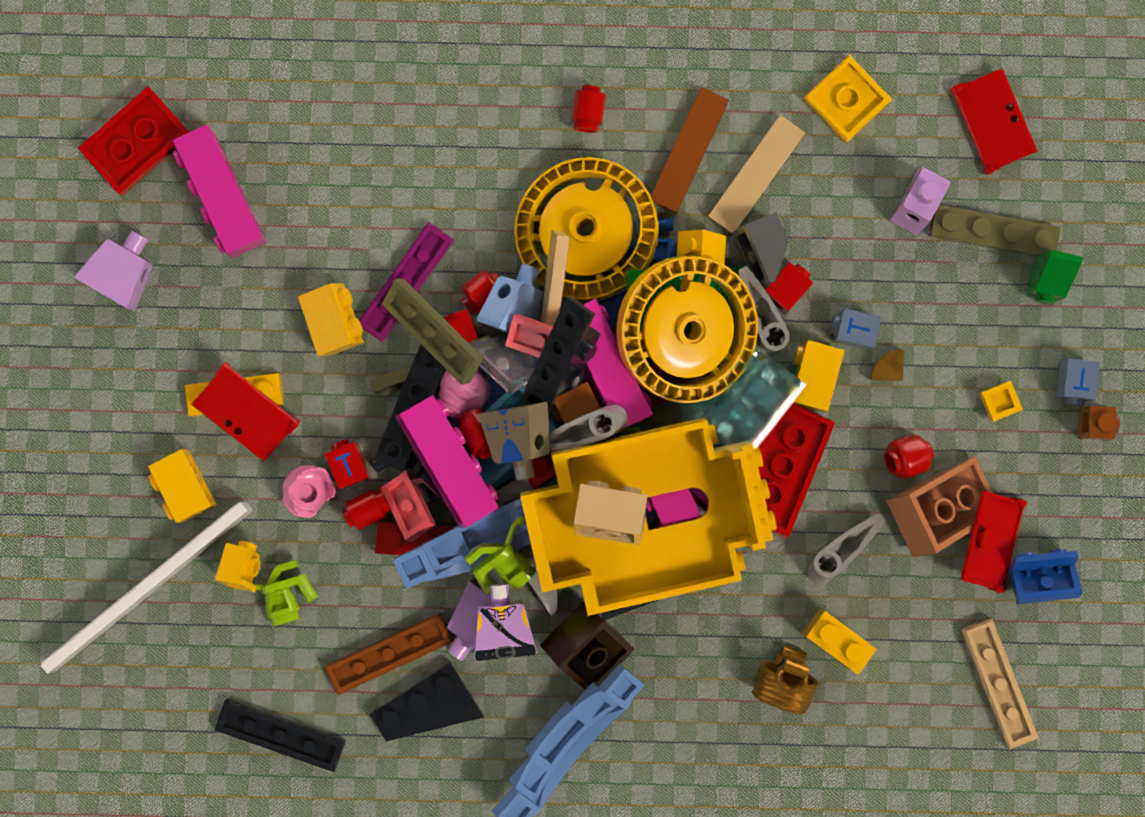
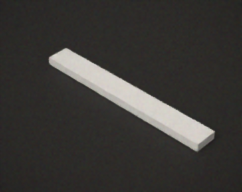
[40,502,253,674]

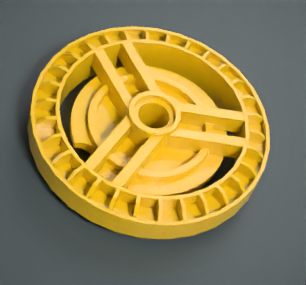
[514,157,659,302]
[616,256,758,403]

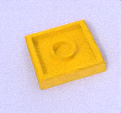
[803,54,893,144]

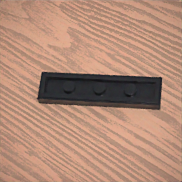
[215,699,346,772]

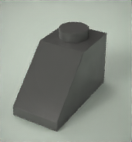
[732,213,789,287]

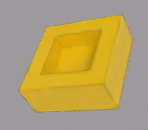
[979,381,1023,422]

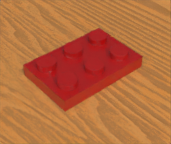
[78,86,190,196]

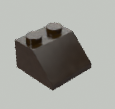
[540,601,635,690]

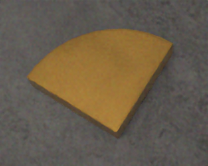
[870,349,904,381]

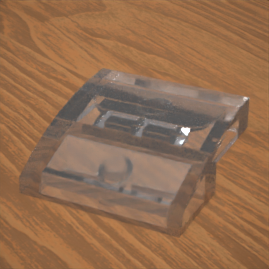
[472,336,539,394]

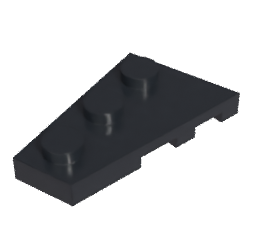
[369,662,485,742]

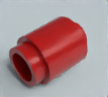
[571,85,606,133]
[458,409,492,459]
[342,488,391,531]

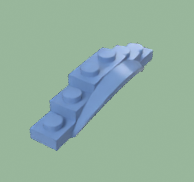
[393,482,558,589]
[492,663,645,817]

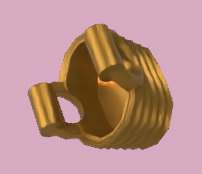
[751,645,819,714]

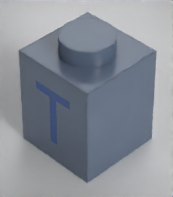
[830,308,881,350]
[1055,358,1100,406]

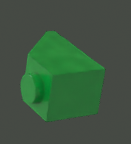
[1026,250,1083,305]

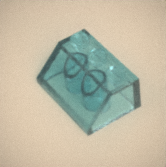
[701,350,806,448]

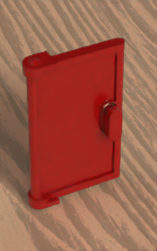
[949,68,1038,175]
[191,361,301,462]
[960,490,1028,594]

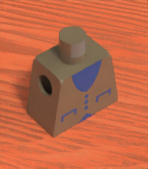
[479,402,550,480]

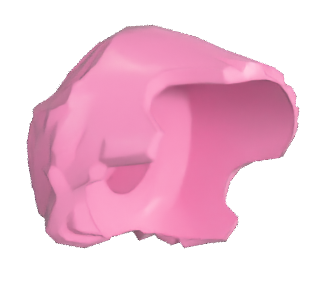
[438,369,492,419]
[282,465,336,518]

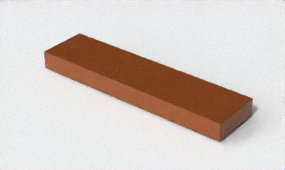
[651,87,729,214]
[324,613,453,696]

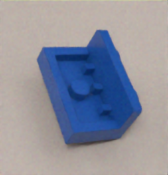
[1009,549,1082,604]

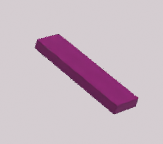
[359,222,455,343]

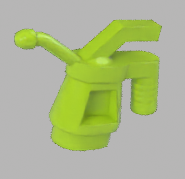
[465,516,536,595]
[232,560,319,627]

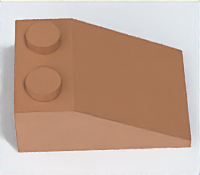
[886,456,993,558]

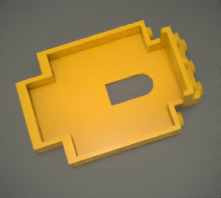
[520,418,777,616]

